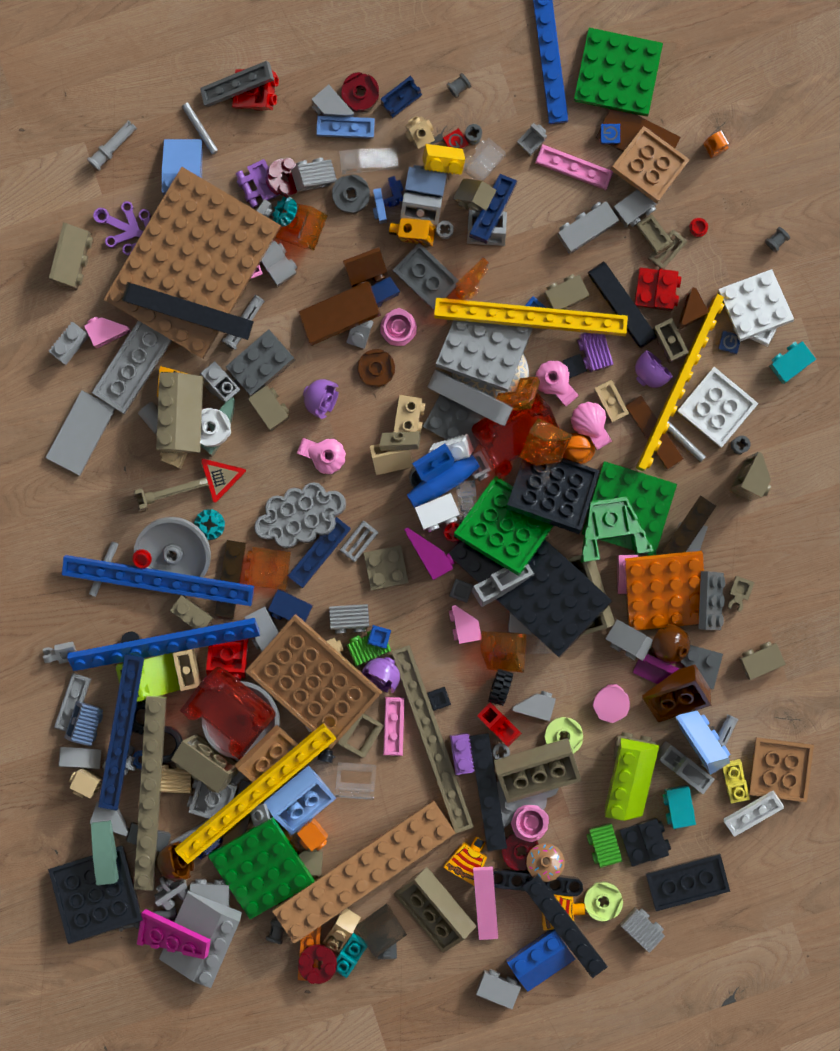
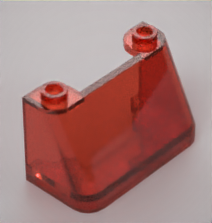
[471,392,565,479]
[180,667,276,760]

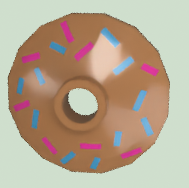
[526,843,565,882]

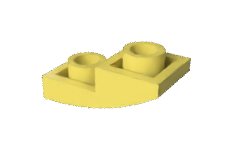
[722,759,750,804]

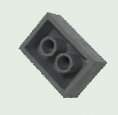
[226,329,295,396]

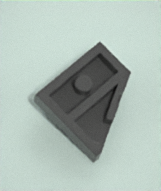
[680,645,723,690]

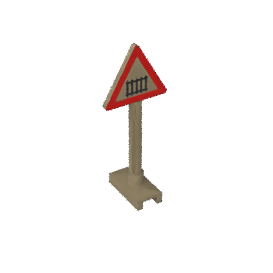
[134,459,246,512]

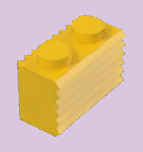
[422,144,465,175]

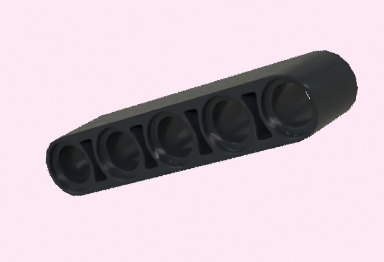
[588,261,657,348]
[493,868,583,896]

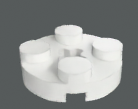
[201,408,231,447]

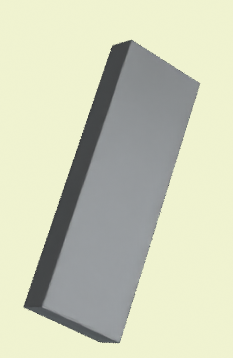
[54,673,91,732]

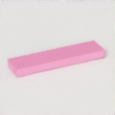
[535,144,613,190]
[473,867,498,940]

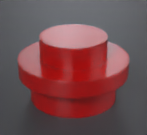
[689,218,708,237]
[132,549,152,568]

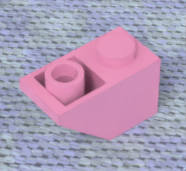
[449,605,482,644]

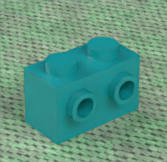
[769,341,816,384]
[662,785,696,829]

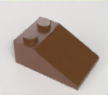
[642,664,712,723]

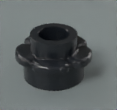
[317,749,336,763]

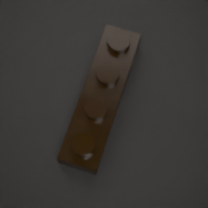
[660,495,716,555]
[214,540,246,619]

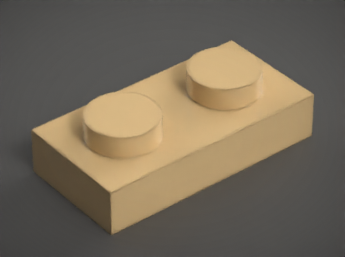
[594,380,629,423]

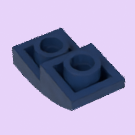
[371,277,400,307]

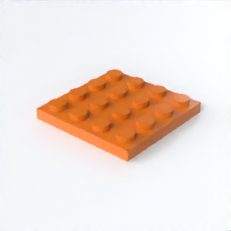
[625,551,704,630]

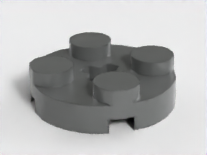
[332,175,370,214]

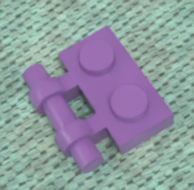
[236,159,280,208]

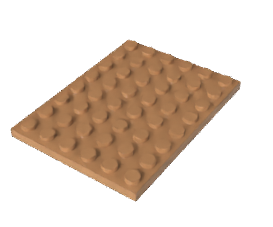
[104,167,281,359]

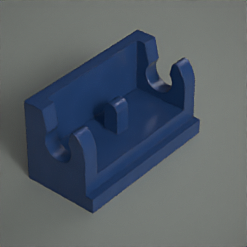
[380,75,422,118]

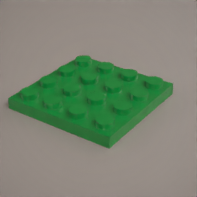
[574,28,663,117]
[581,461,677,556]
[454,476,554,576]
[208,817,315,919]

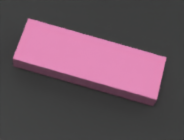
[383,697,404,756]

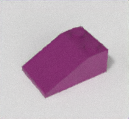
[404,528,454,580]

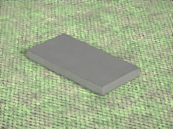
[46,390,116,476]

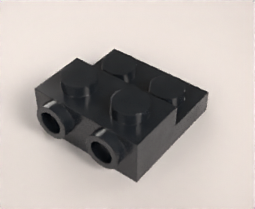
[619,817,671,867]

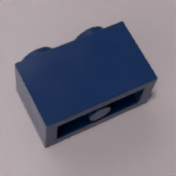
[268,589,314,623]

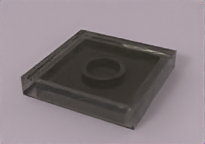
[356,903,407,958]

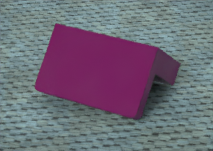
[633,654,679,684]

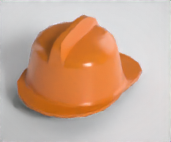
[549,433,595,464]

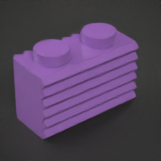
[577,333,613,372]
[450,733,475,775]

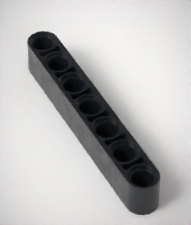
[122,282,254,340]

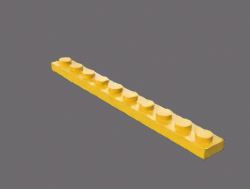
[636,294,724,471]
[434,298,628,336]
[175,723,336,864]

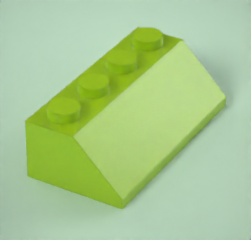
[605,738,659,821]

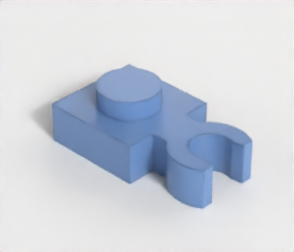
[373,188,387,224]

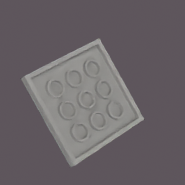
[436,298,533,392]

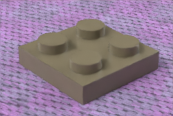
[364,545,409,590]

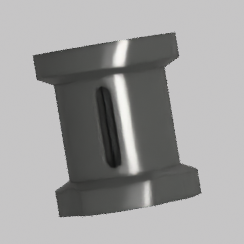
[446,73,472,98]
[465,124,482,145]
[765,227,790,252]
[731,436,751,454]

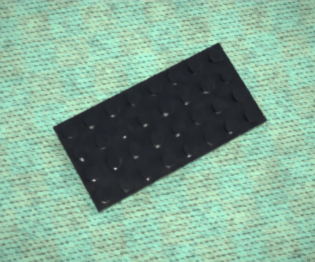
[449,540,613,658]

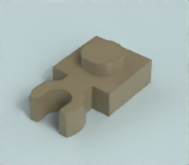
[728,576,754,612]

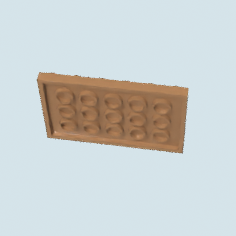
[245,614,382,749]

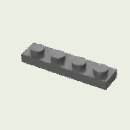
[200,61,274,107]

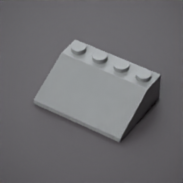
[159,891,242,988]

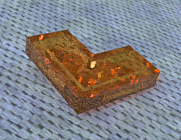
[496,376,540,411]

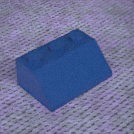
[506,929,576,992]

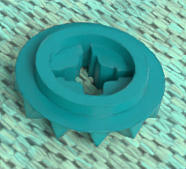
[272,197,297,227]
[194,509,225,540]

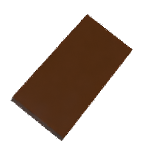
[596,109,681,152]
[299,281,381,346]

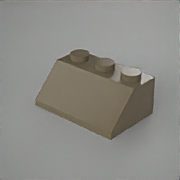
[49,222,93,290]
[171,734,239,793]

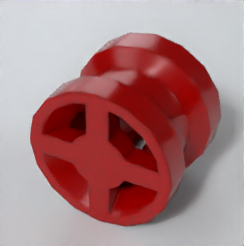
[444,522,459,542]

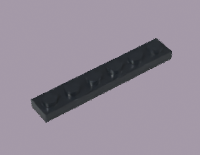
[470,733,507,851]
[522,873,608,979]

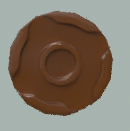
[357,349,395,387]

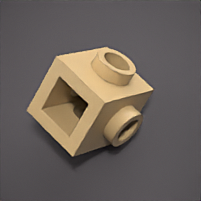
[405,116,435,149]

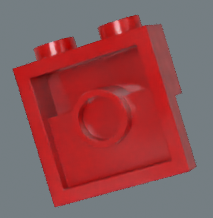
[232,69,279,111]
[634,267,682,311]
[206,638,249,681]

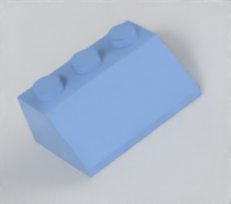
[676,711,730,775]
[264,765,336,835]

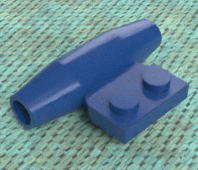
[407,443,480,508]

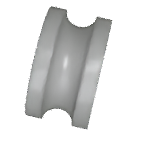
[436,221,453,239]
[492,743,510,759]

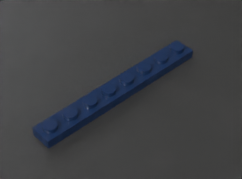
[98,654,145,810]

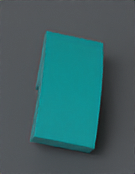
[336,933,369,978]

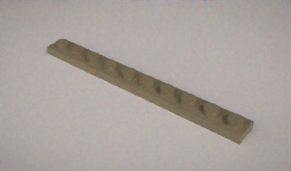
[392,645,474,833]
[134,696,167,891]

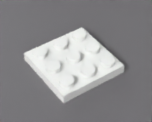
[718,269,794,341]
[677,367,758,448]

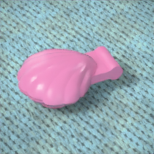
[535,361,579,406]
[571,402,612,450]
[297,438,346,474]

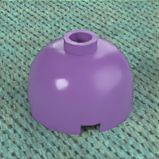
[635,350,673,388]
[303,379,339,419]
[361,657,400,693]

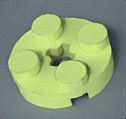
[544,717,583,753]
[584,882,623,921]

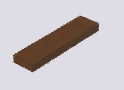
[626,396,684,470]

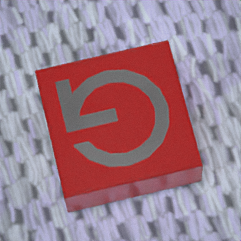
[443,128,469,149]

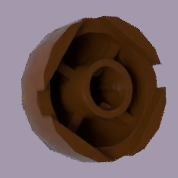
[652,624,690,664]
[157,841,194,882]

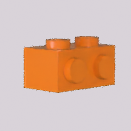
[297,817,328,851]

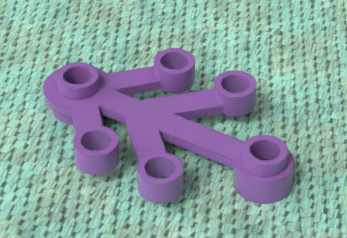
[93,201,151,256]

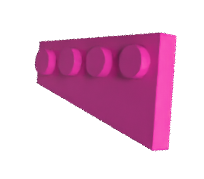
[137,909,211,959]

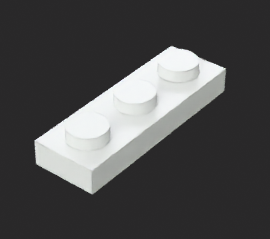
[724,791,784,837]

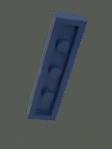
[469,174,517,244]
[288,517,351,588]

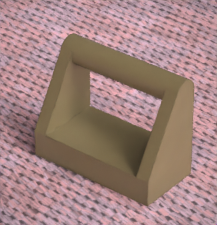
[338,713,384,758]

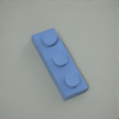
[317,116,375,139]

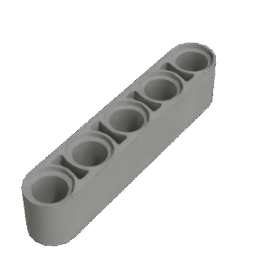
[427,369,513,426]

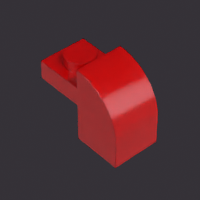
[477,702,522,747]

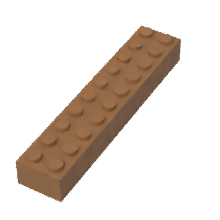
[272,800,455,944]

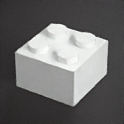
[415,493,460,532]

